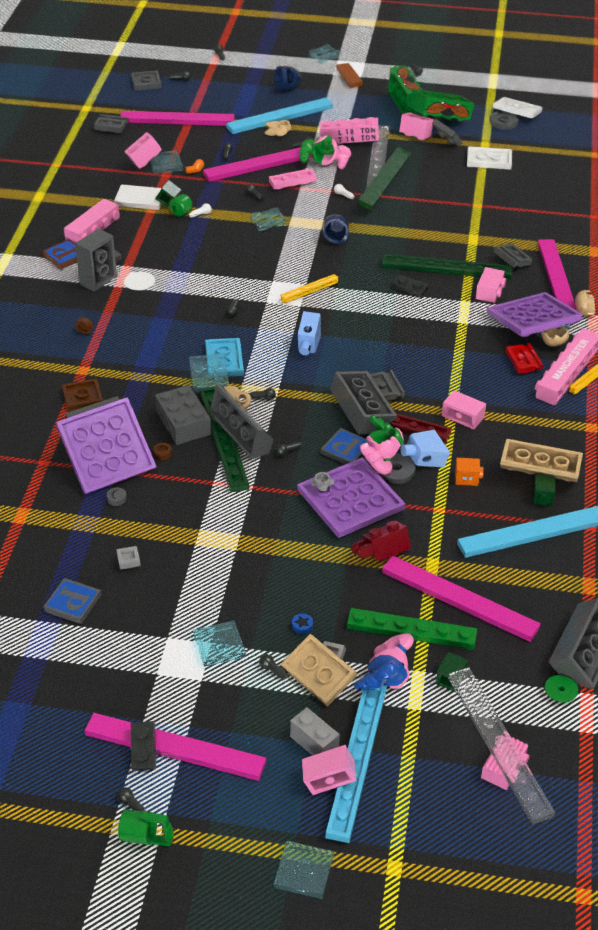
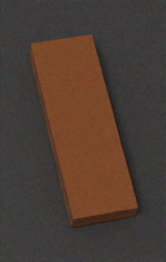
[336,63,363,88]

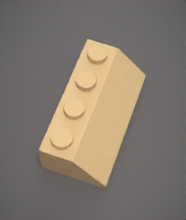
[500,439,583,482]

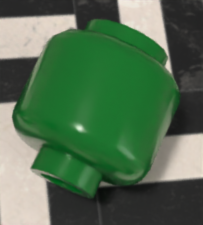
[170,194,193,217]

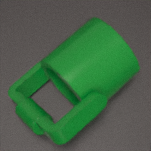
[118,809,174,846]

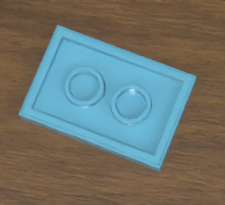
[205,338,244,378]

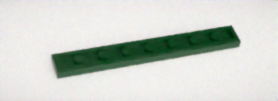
[357,147,411,210]
[382,254,513,280]
[200,387,249,493]

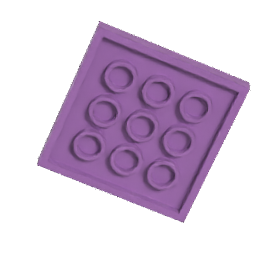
[487,292,582,337]
[56,397,157,495]
[297,457,406,538]

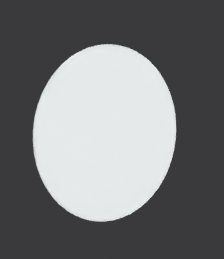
[124,272,155,290]

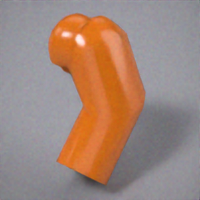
[185,159,204,174]

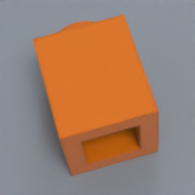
[455,458,483,486]

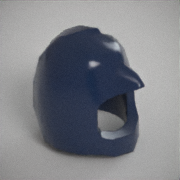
[274,66,301,90]
[322,214,349,244]

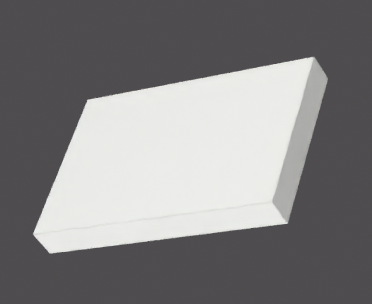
[493,97,542,118]
[467,147,512,170]
[114,185,162,210]

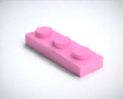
[269,168,316,189]

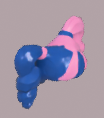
[354,633,414,691]

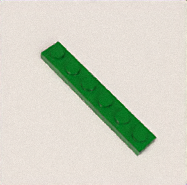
[347,608,477,650]

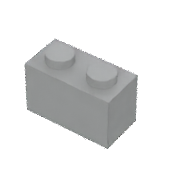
[290,707,340,756]

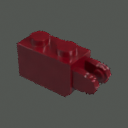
[351,521,411,561]

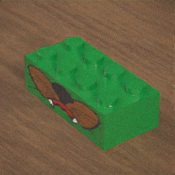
[388,65,422,116]
[409,89,475,121]

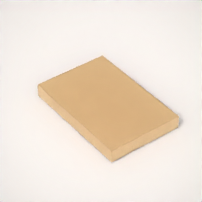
[280,634,358,707]

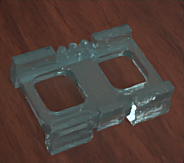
[309,44,339,64]
[251,207,286,231]

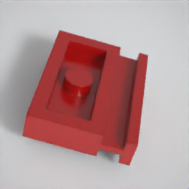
[506,343,543,374]

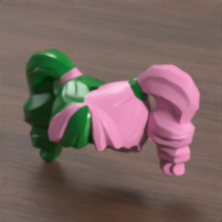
[299,136,351,169]
[360,415,404,475]

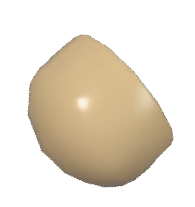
[575,290,595,316]
[541,326,569,347]

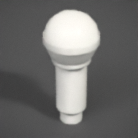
[334,184,355,200]
[189,204,212,218]

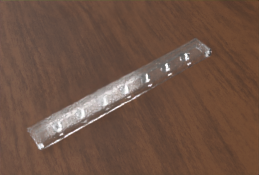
[366,125,390,189]
[448,668,555,825]

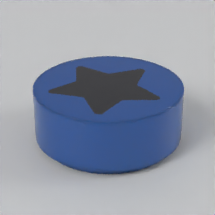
[292,614,313,635]

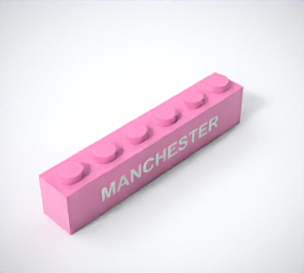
[535,328,598,405]

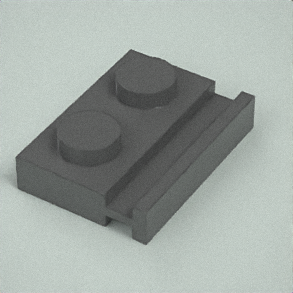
[94,114,128,133]
[432,119,462,146]
[493,243,533,268]
[370,370,405,401]

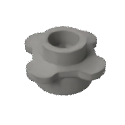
[311,472,334,491]

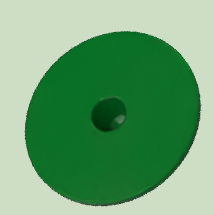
[545,675,578,703]

